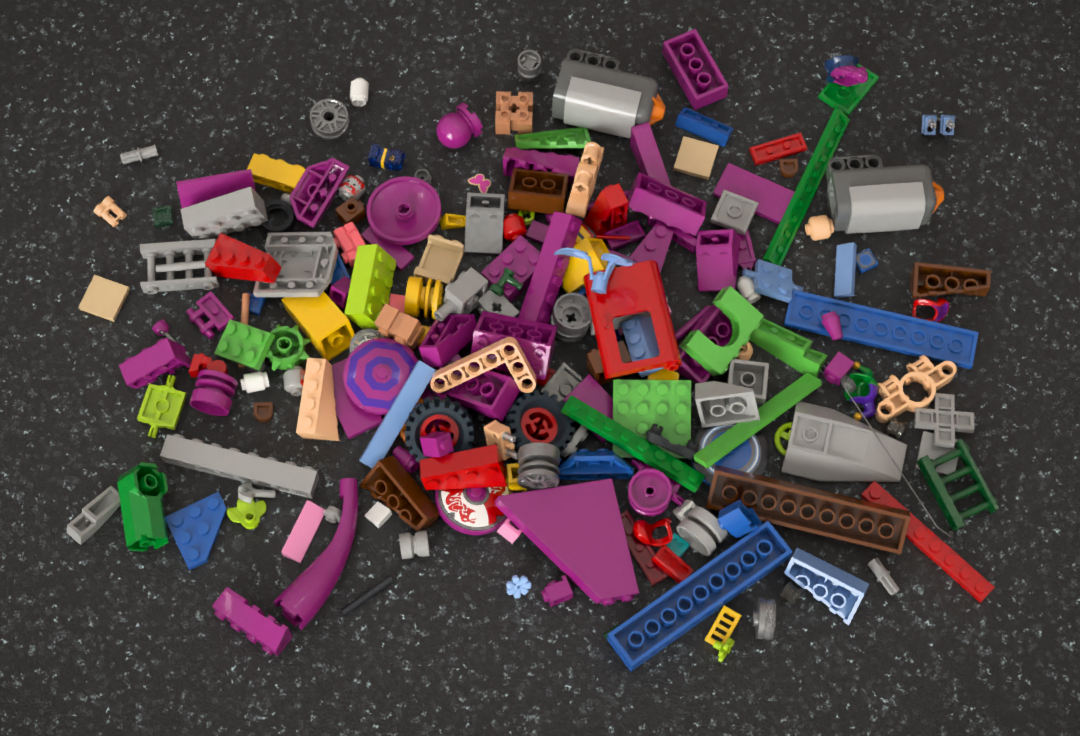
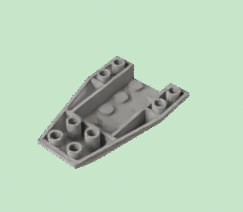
[781,401,907,482]

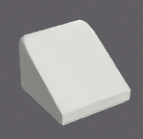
[673,500,696,521]
[364,501,392,528]

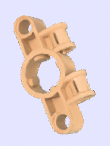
[566,142,604,218]
[875,355,957,423]

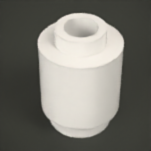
[350,78,369,107]
[736,276,761,304]
[240,371,269,393]

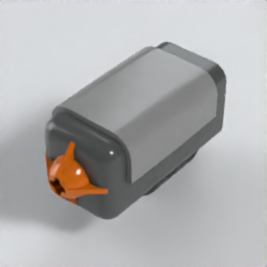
[552,49,666,138]
[826,155,944,234]

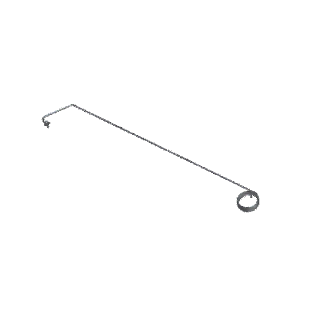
[840,375,954,538]

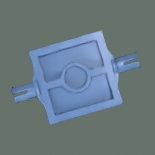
[742,259,804,303]

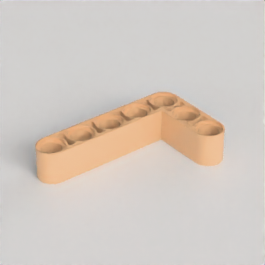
[431,337,536,393]

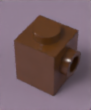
[335,196,366,225]

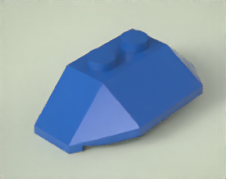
[558,449,634,480]

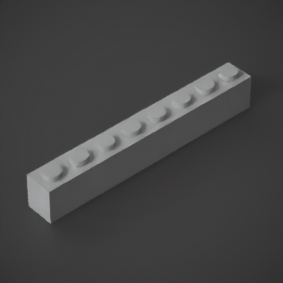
[160,434,319,499]

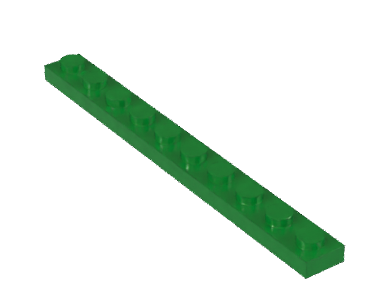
[763,109,850,266]

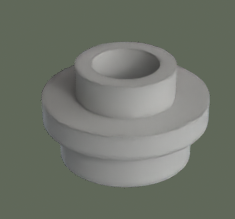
[323,506,342,523]

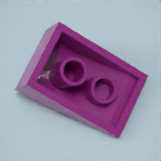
[447,364,520,422]

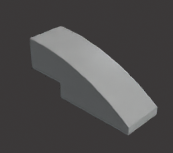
[67,486,121,545]

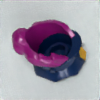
[824,55,868,87]

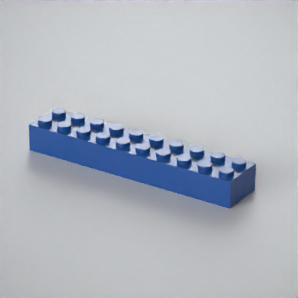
[607,521,793,672]

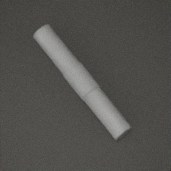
[156,260,206,272]

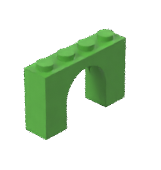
[680,286,764,376]

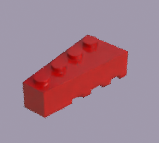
[205,233,282,283]
[420,444,507,490]

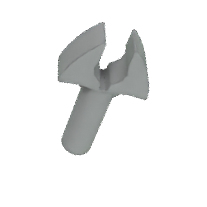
[238,482,276,503]

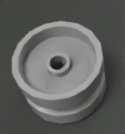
[676,506,727,556]

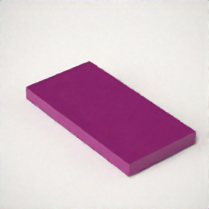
[713,163,795,224]
[332,358,382,439]

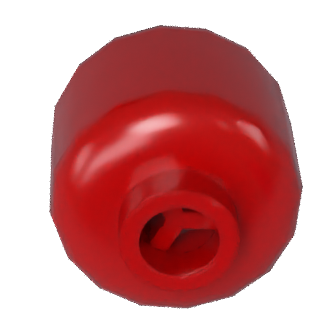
[503,213,527,242]

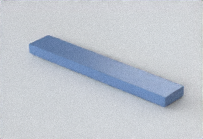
[359,360,436,468]

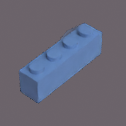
[784,548,869,626]

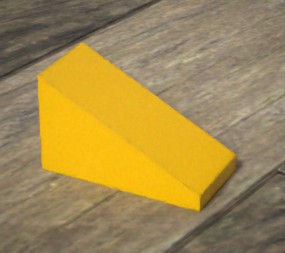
[440,213,466,230]

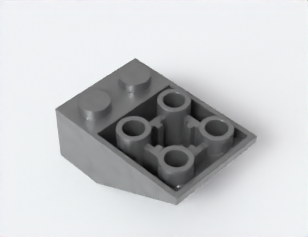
[464,192,505,255]

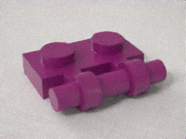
[186,291,235,340]

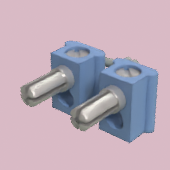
[921,115,955,135]

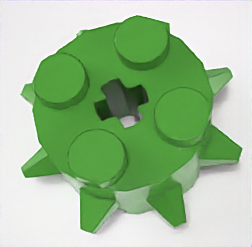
[266,324,311,371]

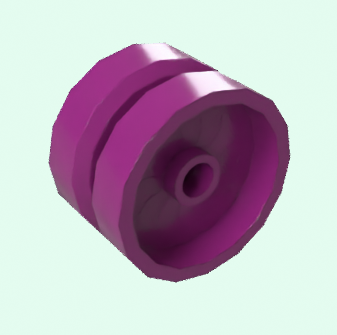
[628,469,672,517]

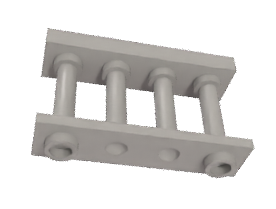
[140,239,219,294]

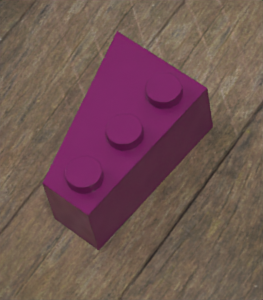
[628,221,674,272]
[419,314,477,367]
[119,338,191,389]

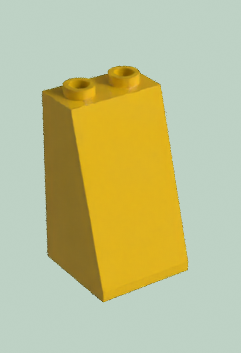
[281,291,355,361]

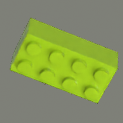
[344,244,396,330]

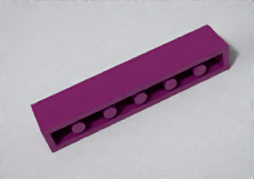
[518,211,582,324]

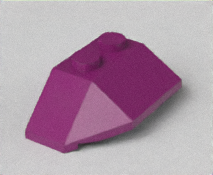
[289,158,350,228]

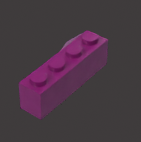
[503,147,579,185]
[212,587,293,656]

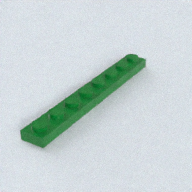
[561,395,705,493]

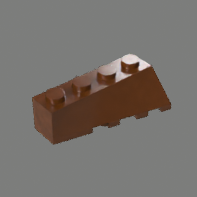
[910,262,991,298]
[359,456,440,531]

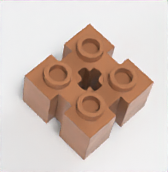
[495,91,533,135]
[374,303,425,350]

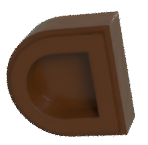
[779,158,799,178]
[253,402,274,423]

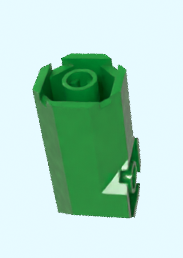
[117,462,169,551]

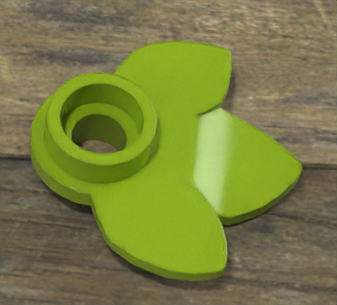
[227,498,266,529]

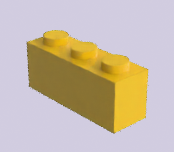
[247,153,306,193]

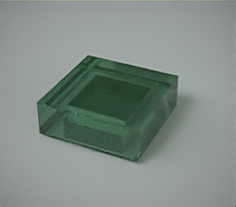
[152,205,174,227]

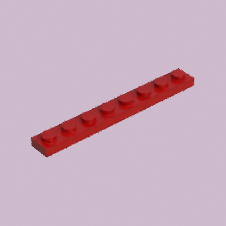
[861,481,995,603]

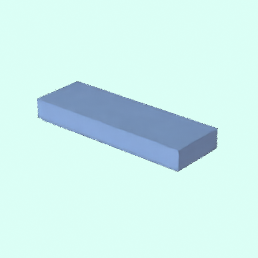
[834,242,857,299]

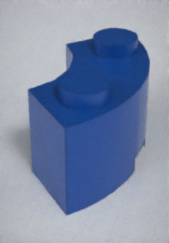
[718,500,762,538]

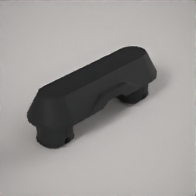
[646,423,699,460]

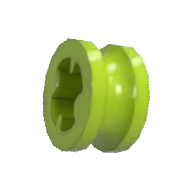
[518,210,535,226]

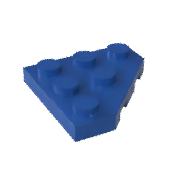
[165,491,227,570]

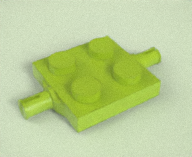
[137,375,187,438]

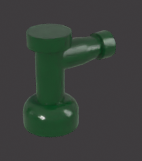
[489,267,524,297]

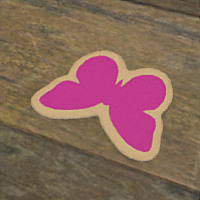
[468,174,491,193]

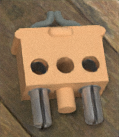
[484,420,518,461]

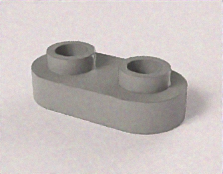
[560,424,589,458]

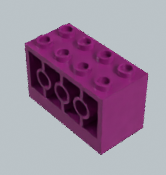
[470,311,558,380]

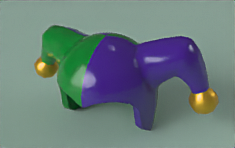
[844,361,878,421]

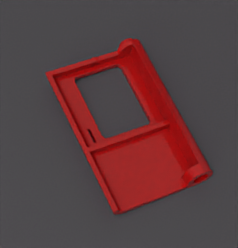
[583,260,682,379]

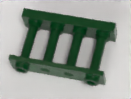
[916,439,999,532]

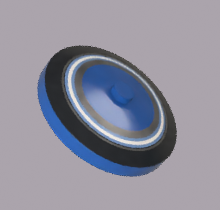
[691,423,769,487]

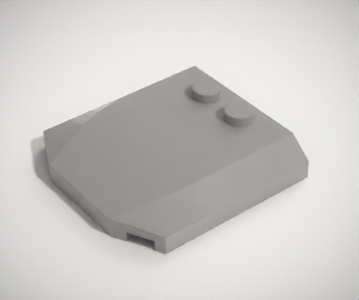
[253,232,338,297]

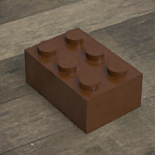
[508,168,569,214]

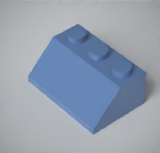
[620,316,664,378]

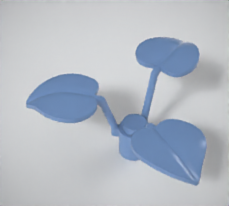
[554,248,636,294]

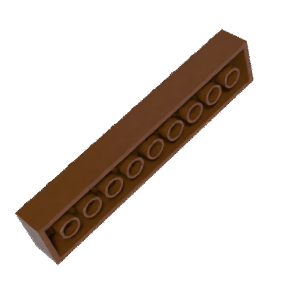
[706,465,911,554]

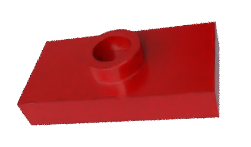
[651,545,694,584]

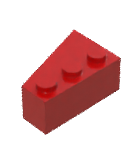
[583,183,629,235]

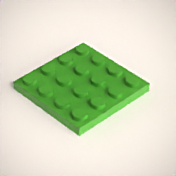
[612,380,691,458]

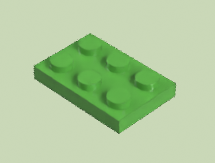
[214,319,275,370]

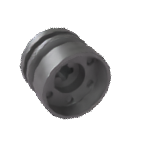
[549,293,592,342]
[517,442,560,490]

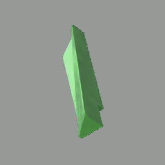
[749,318,828,378]

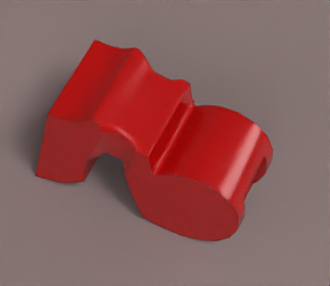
[189,353,228,378]

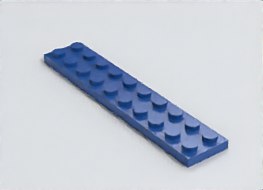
[784,290,979,369]

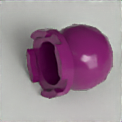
[436,103,483,149]

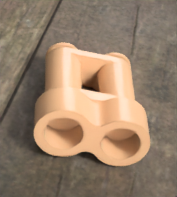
[94,196,127,227]

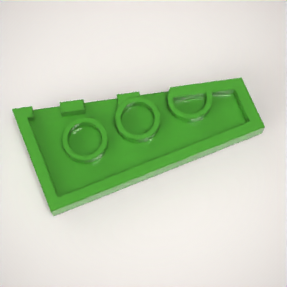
[514,127,591,150]

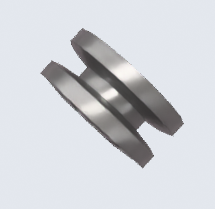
[310,99,349,140]

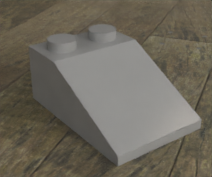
[695,381,760,428]

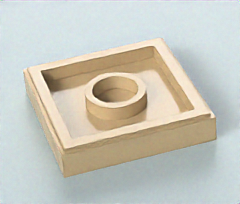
[673,136,719,180]
[79,275,130,322]

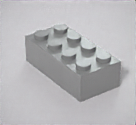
[181,187,268,240]

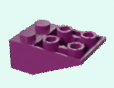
[696,229,741,292]

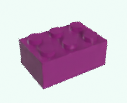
[481,235,540,303]

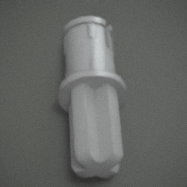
[120,144,158,164]
[867,557,899,595]

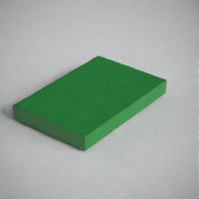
[818,63,879,117]

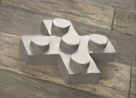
[914,393,974,448]

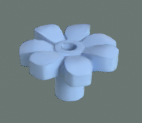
[506,575,531,598]

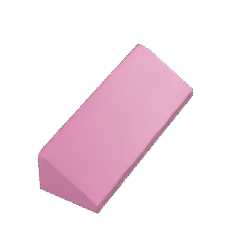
[282,500,325,563]

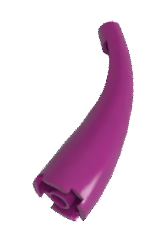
[273,478,358,630]

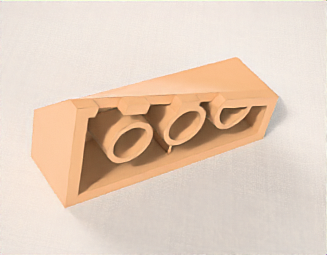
[296,358,340,441]

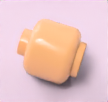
[805,215,834,241]

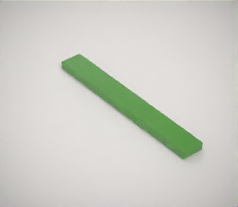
[693,372,822,468]

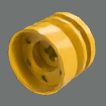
[404,276,444,319]

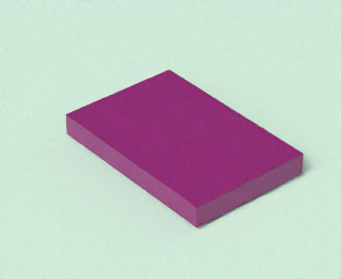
[563,374,613,443]

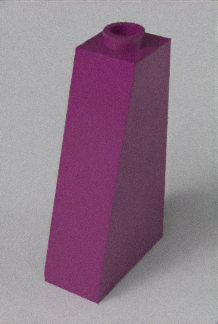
[630,122,671,186]

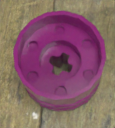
[189,370,238,416]

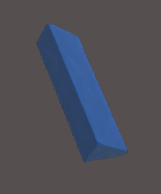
[675,107,734,147]

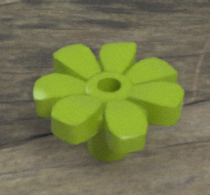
[713,638,735,662]

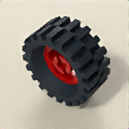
[502,390,575,453]
[405,396,474,463]

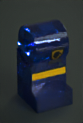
[368,143,405,171]

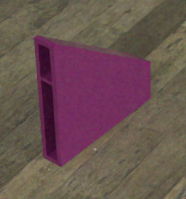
[495,478,639,606]

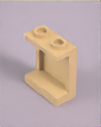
[414,234,464,290]

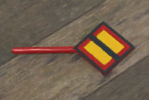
[575,221,631,245]

